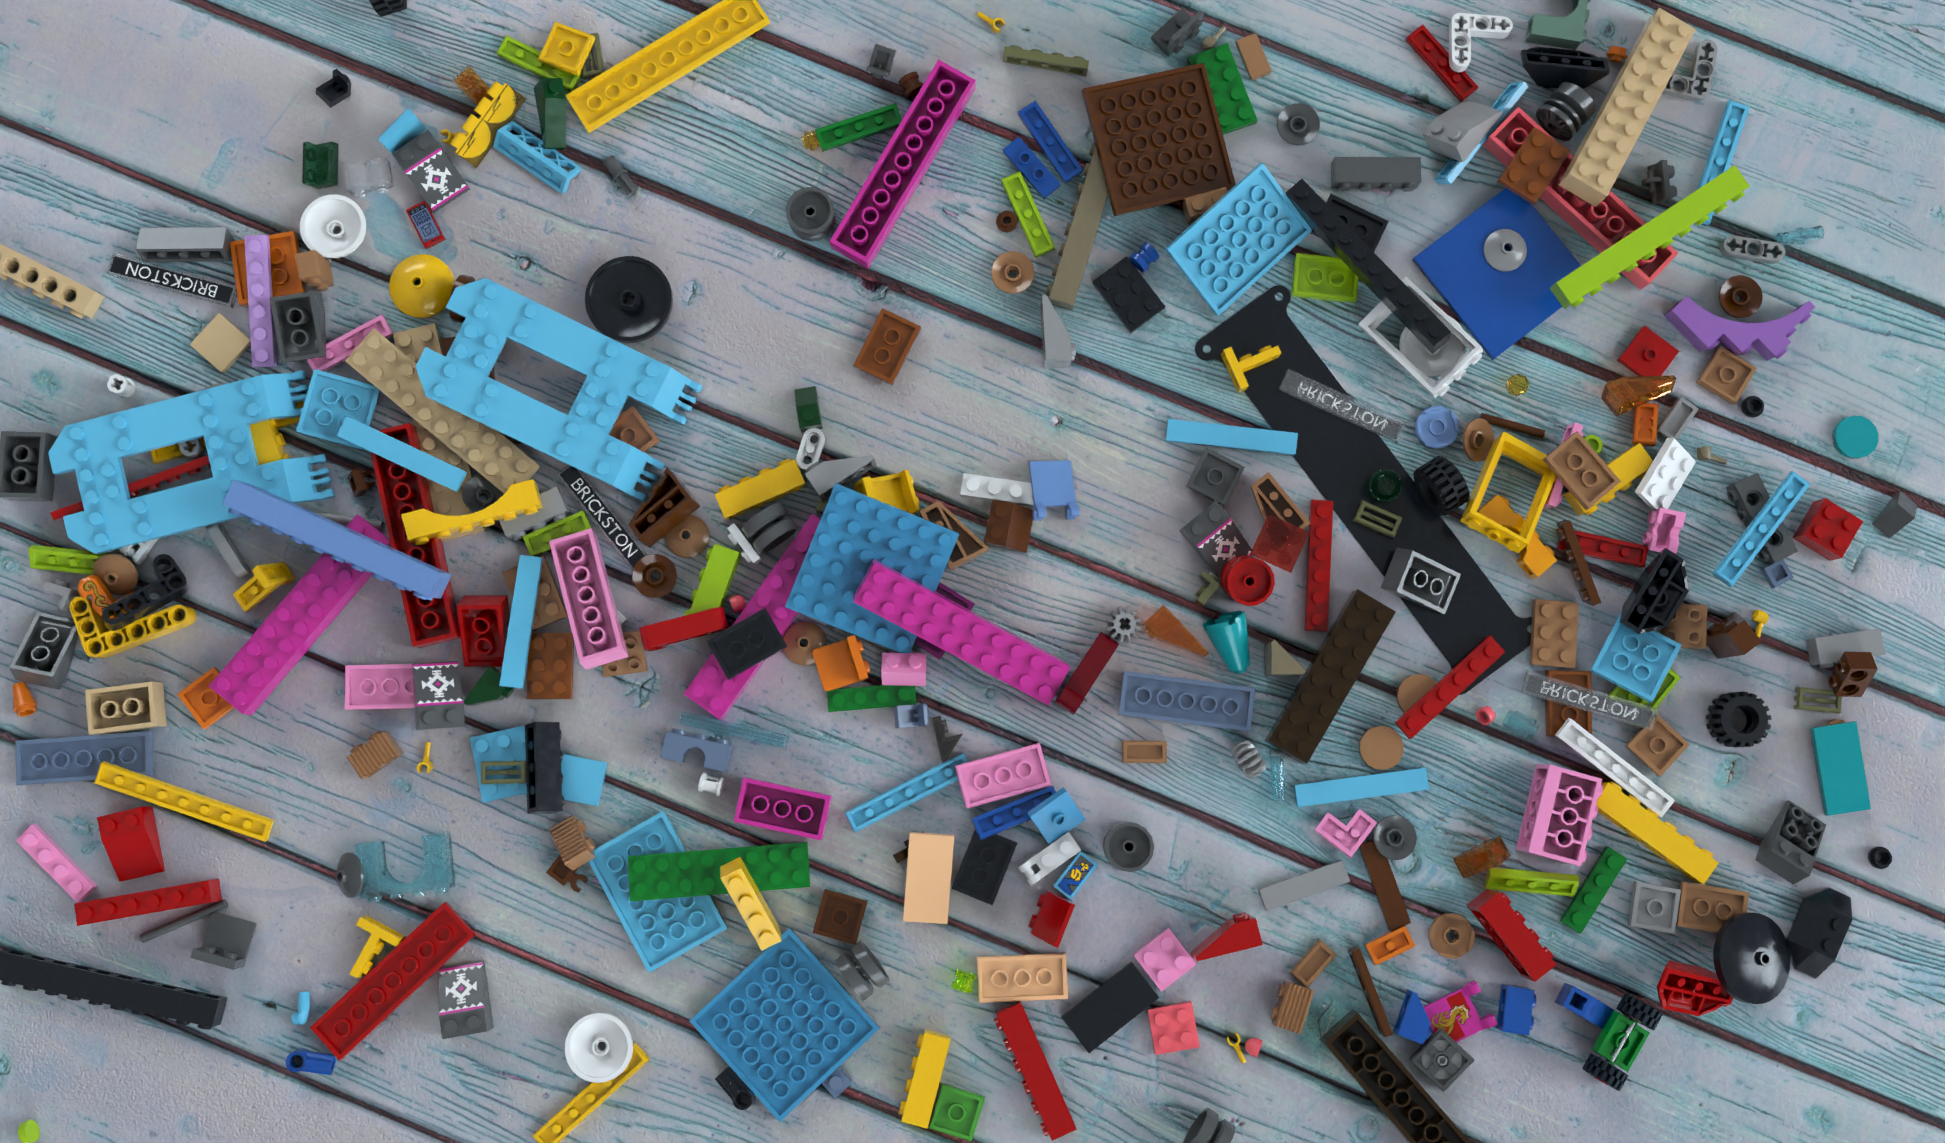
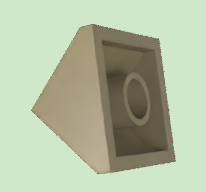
[1264,639,1306,676]

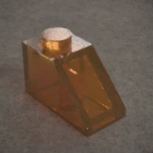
[1453,836,1511,878]

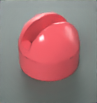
[728,595,746,613]
[1476,706,1496,725]
[1245,1038,1263,1058]

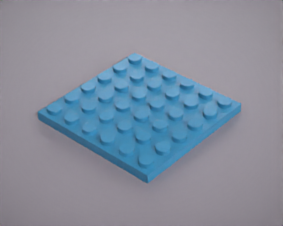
[785,483,959,653]
[690,928,880,1122]

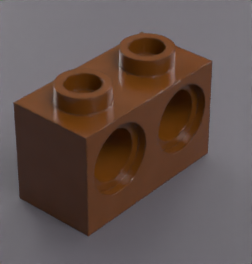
[1828,652,1878,697]

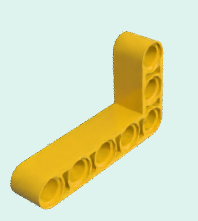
[69,597,197,659]

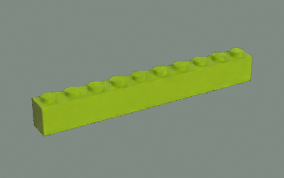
[1550,165,1750,309]

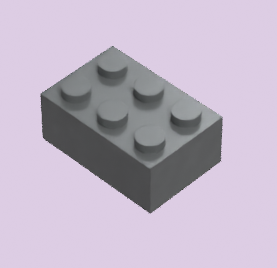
[0,431,58,501]

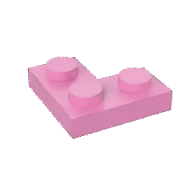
[1314,809,1377,858]

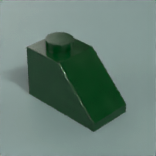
[794,386,823,432]
[463,666,514,706]

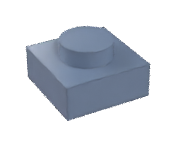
[1760,559,1794,589]
[822,1067,852,1099]

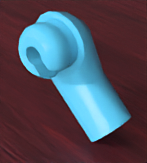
[291,992,310,1025]

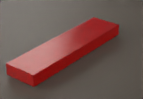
[1405,24,1479,103]
[1557,530,1648,568]

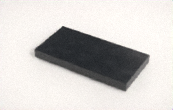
[1061,961,1159,1053]

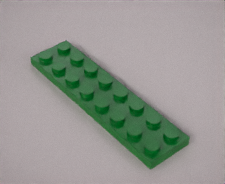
[627,842,810,902]

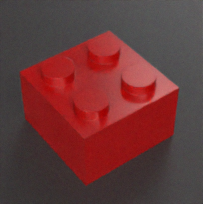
[1793,498,1863,561]

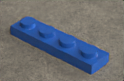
[1018,100,1083,184]
[971,786,1056,840]

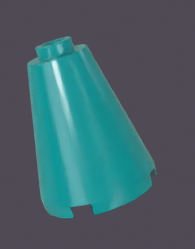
[1202,610,1250,674]

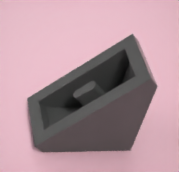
[1872,491,1917,538]

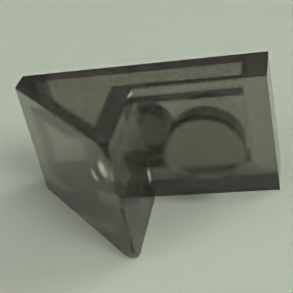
[932,716,963,761]

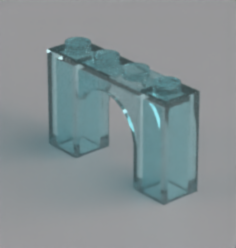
[355,833,455,902]

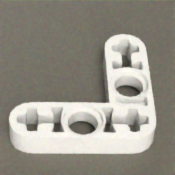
[1449,13,1513,72]

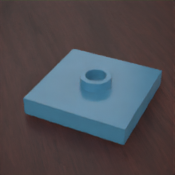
[1027,787,1086,845]

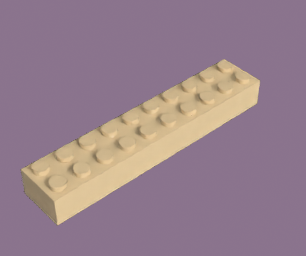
[1558,8,1696,207]

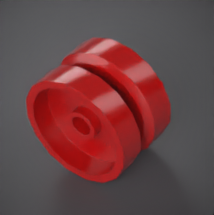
[1220,555,1275,606]

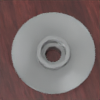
[1483,229,1527,272]

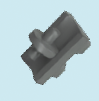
[1641,160,1678,204]

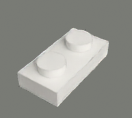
[727,523,762,565]

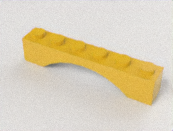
[401,479,543,545]

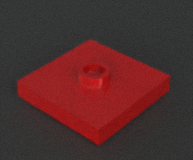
[1617,325,1679,386]

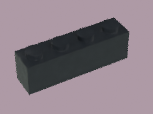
[525,722,564,814]

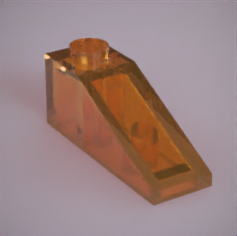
[452,66,515,118]
[1601,375,1677,417]
[1143,605,1209,657]

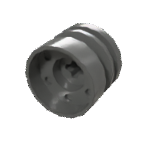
[1536,82,1596,141]

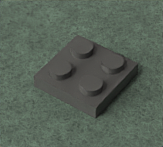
[1185,447,1245,506]

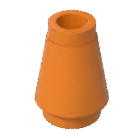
[12,682,37,717]

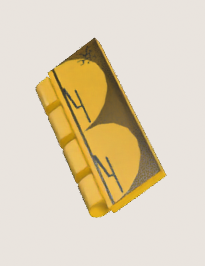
[450,81,526,168]

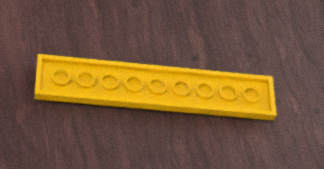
[565,0,770,133]

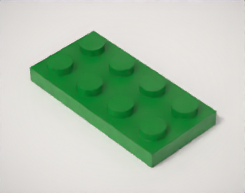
[1187,43,1258,135]

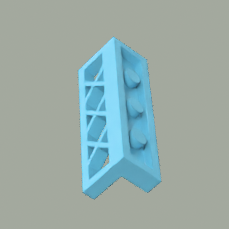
[493,121,582,194]

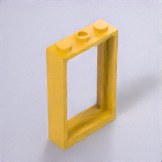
[1460,431,1556,553]

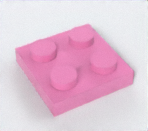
[1134,928,1196,992]

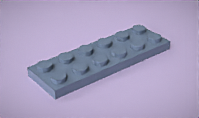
[1118,671,1255,732]
[15,731,154,785]

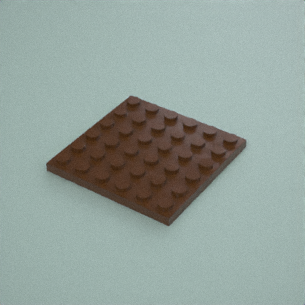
[1081,63,1236,217]

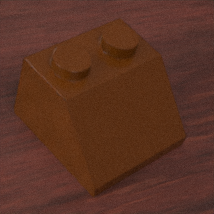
[984,499,1033,553]

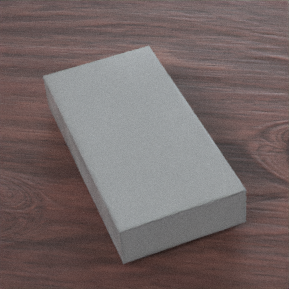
[1657,396,1699,441]

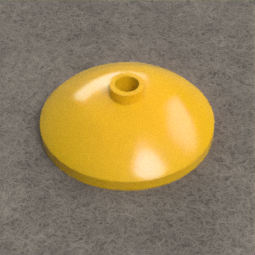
[389,254,455,318]

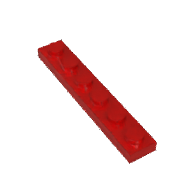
[1304,500,1333,632]
[1394,635,1505,739]

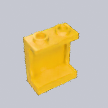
[854,469,920,514]

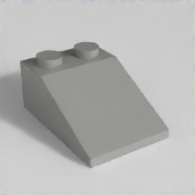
[1423,99,1502,163]
[1040,295,1076,369]
[805,455,877,502]

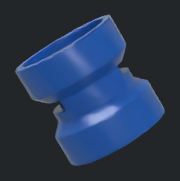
[1129,242,1160,273]

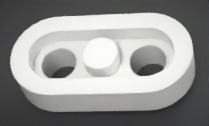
[796,428,825,471]

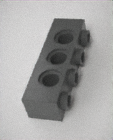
[1726,473,1798,565]

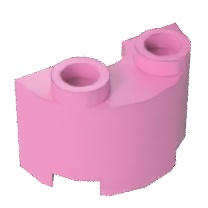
[1642,508,1686,554]

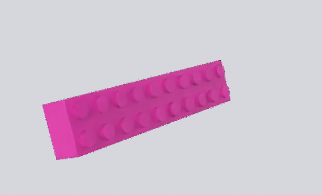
[830,59,976,269]
[684,513,820,720]
[209,514,391,716]
[853,559,1070,705]

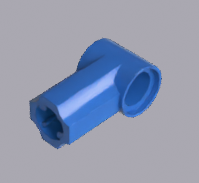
[286,1048,336,1075]

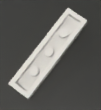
[960,473,1046,508]

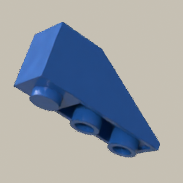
[1555,983,1614,1030]

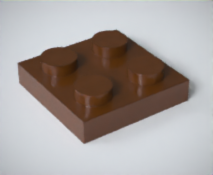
[813,889,868,945]

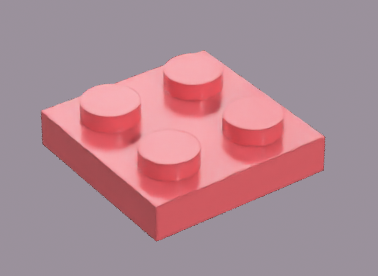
[1147,1001,1200,1055]

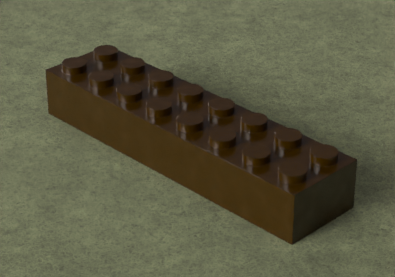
[1265,589,1396,764]
[1319,1009,1471,1143]

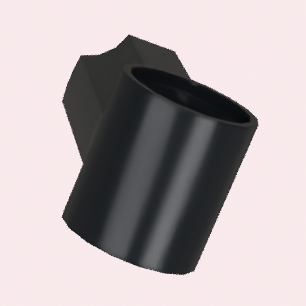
[715,1066,756,1110]

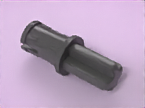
[603,155,638,195]

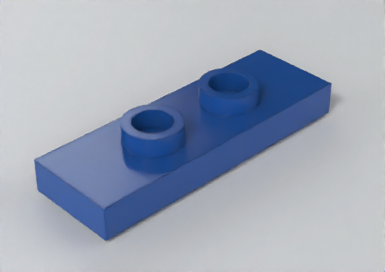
[1003,137,1061,199]

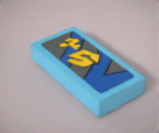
[1053,851,1098,900]

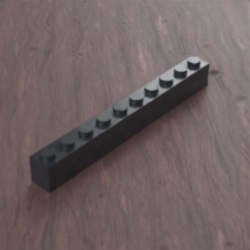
[1285,179,1451,354]
[0,950,227,1030]

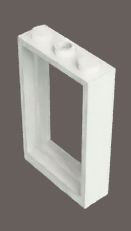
[1359,277,1483,398]

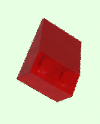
[456,595,510,666]
[97,806,165,882]
[1028,890,1075,948]
[1190,912,1263,961]

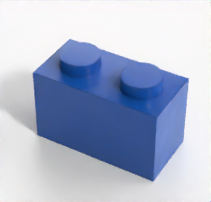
[1496,983,1536,1035]

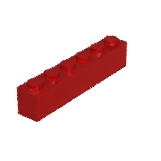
[74,879,222,926]
[994,1001,1077,1141]

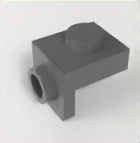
[866,44,897,79]

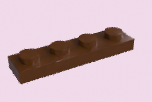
[1556,520,1601,606]

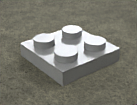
[1628,881,1681,934]

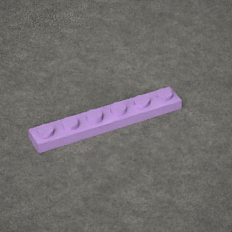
[244,235,277,367]

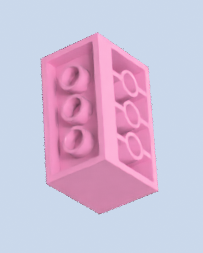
[1515,764,1603,866]

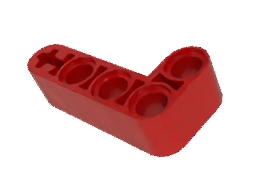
[639,607,728,651]

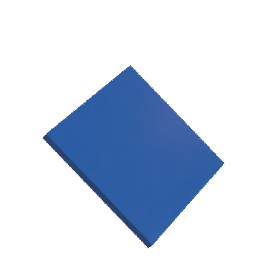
[1412,188,1581,360]

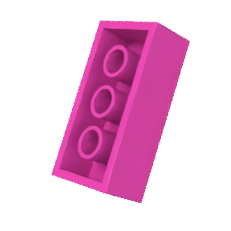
[733,777,833,840]

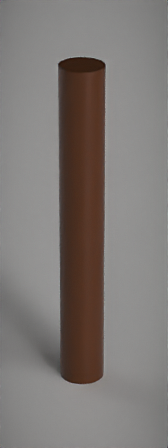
[1480,413,1545,438]

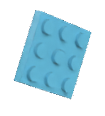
[296,369,380,450]
[1589,613,1682,703]
[470,725,527,803]

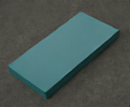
[1810,721,1871,816]

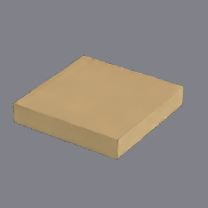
[190,313,251,374]

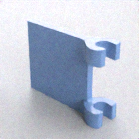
[1028,460,1080,521]

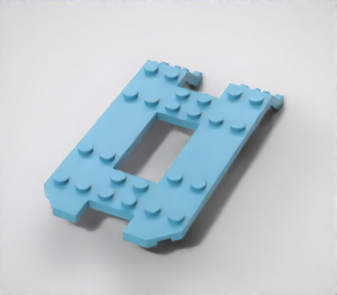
[415,278,703,502]
[48,371,335,554]

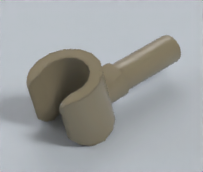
[1201,26,1226,50]
[1697,446,1727,464]

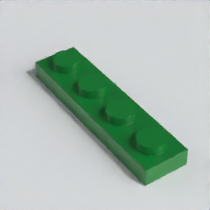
[815,103,902,152]
[827,685,917,712]
[1559,846,1627,934]

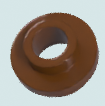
[996,211,1018,233]

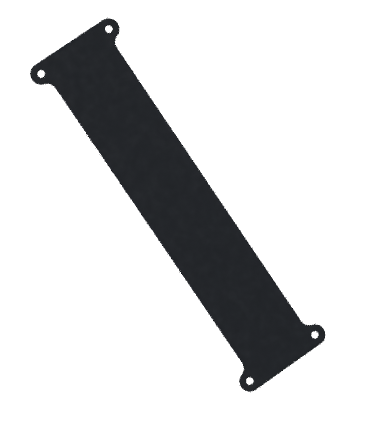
[1195,285,1532,695]

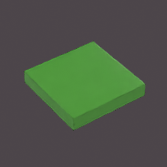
[929,1083,985,1142]

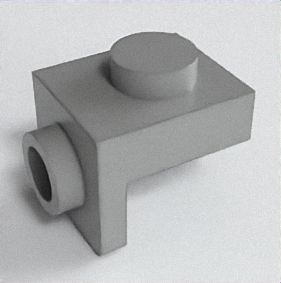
[43,579,79,611]

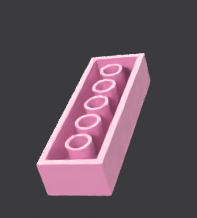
[549,528,629,670]

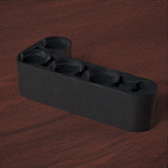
[102,554,187,631]

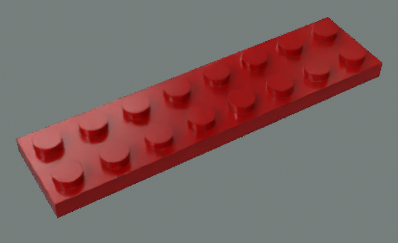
[310,902,476,1061]

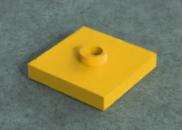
[538,21,595,76]

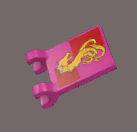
[1423,980,1498,1042]

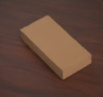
[1235,33,1272,81]
[1122,741,1167,763]
[1290,939,1337,988]

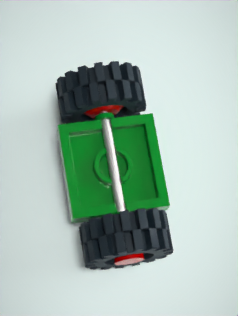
[1582,993,1663,1091]

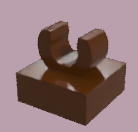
[347,469,375,498]

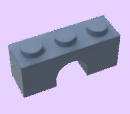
[660,728,734,772]

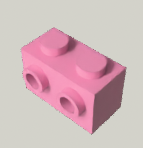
[881,651,927,686]

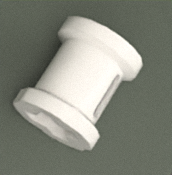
[107,374,136,398]
[698,772,725,797]

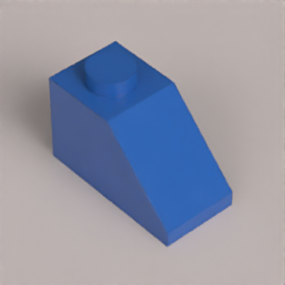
[1393,989,1431,1044]

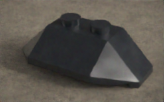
[1521,47,1610,89]
[1619,548,1689,634]
[1786,888,1852,979]

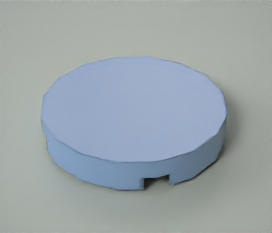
[1415,406,1459,449]

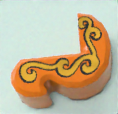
[77,575,136,618]

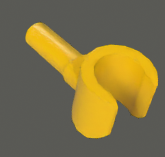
[977,11,1005,33]
[440,129,468,145]
[1751,609,1769,638]
[417,742,433,774]
[1226,1033,1246,1064]

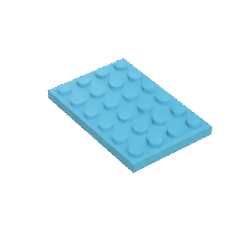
[1165,163,1312,316]
[588,811,728,973]

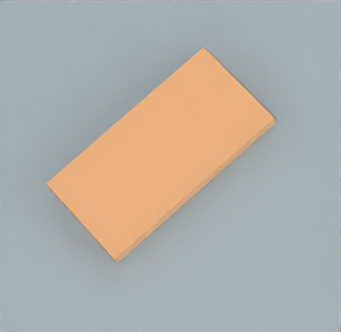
[903,832,954,924]
[977,953,1068,1003]

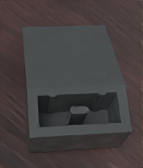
[1755,800,1826,885]

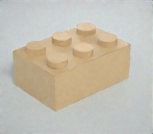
[85,681,167,735]

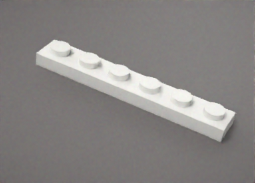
[1555,718,1675,818]

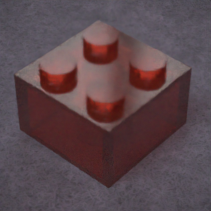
[1249,514,1310,573]

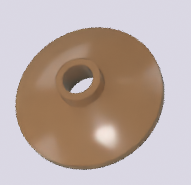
[991,251,1034,294]
[1463,418,1494,462]
[665,515,709,558]
[93,554,138,594]
[783,622,827,665]

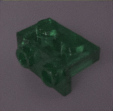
[302,141,338,189]

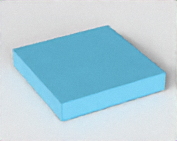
[378,109,426,155]
[561,754,608,806]

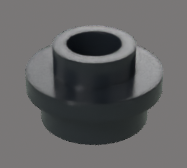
[1741,396,1764,418]
[1868,846,1892,869]

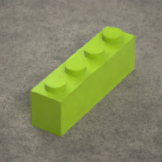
[684,543,742,636]

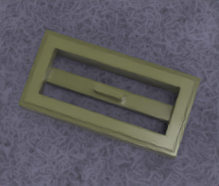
[582,33,605,79]
[1353,500,1402,538]
[1794,687,1842,714]
[481,761,526,784]

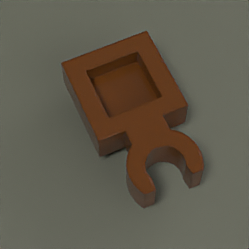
[546,855,589,892]

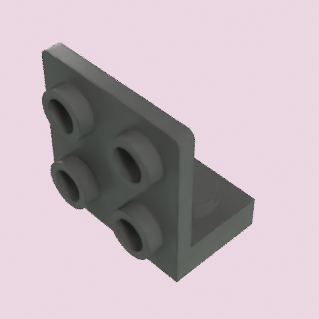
[1151,8,1204,57]
[190,912,257,970]

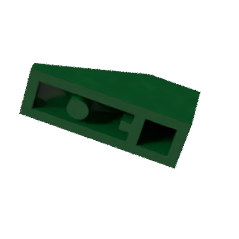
[534,78,566,149]

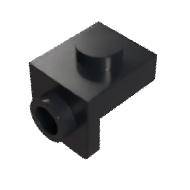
[316,69,351,108]

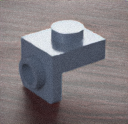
[894,703,930,728]

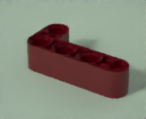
[1054,632,1119,715]

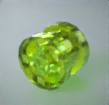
[951,969,977,993]

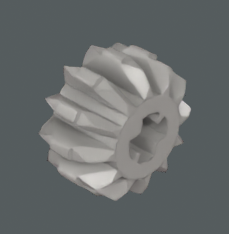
[1106,606,1143,643]
[1231,740,1266,779]

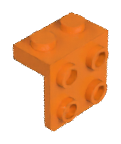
[812,635,870,691]

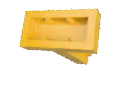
[1220,345,1282,393]
[233,562,296,612]
[349,915,406,978]

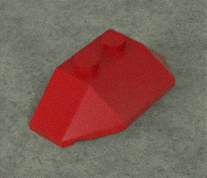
[1657,960,1733,1016]

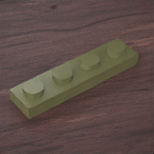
[1003,45,1089,76]

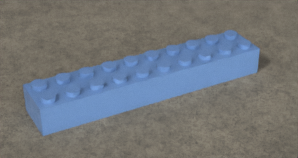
[222,480,452,601]

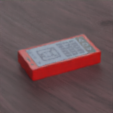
[406,201,446,249]

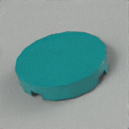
[1832,415,1879,459]

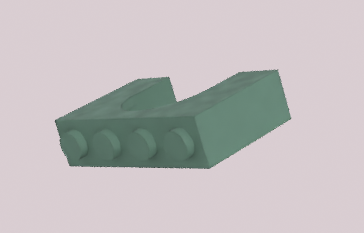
[1525,0,1590,50]

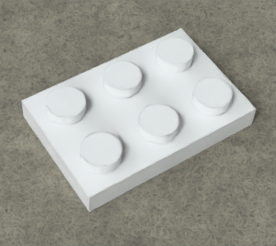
[1635,437,1696,511]

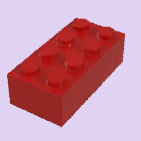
[1466,889,1556,982]

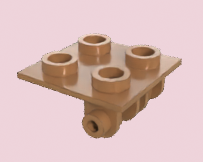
[1660,604,1707,650]
[602,630,648,677]

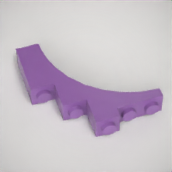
[1664,296,1815,361]

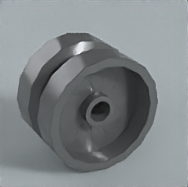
[786,187,836,242]
[741,502,799,555]
[1103,821,1154,872]
[835,941,890,1000]
[1183,1108,1236,1143]

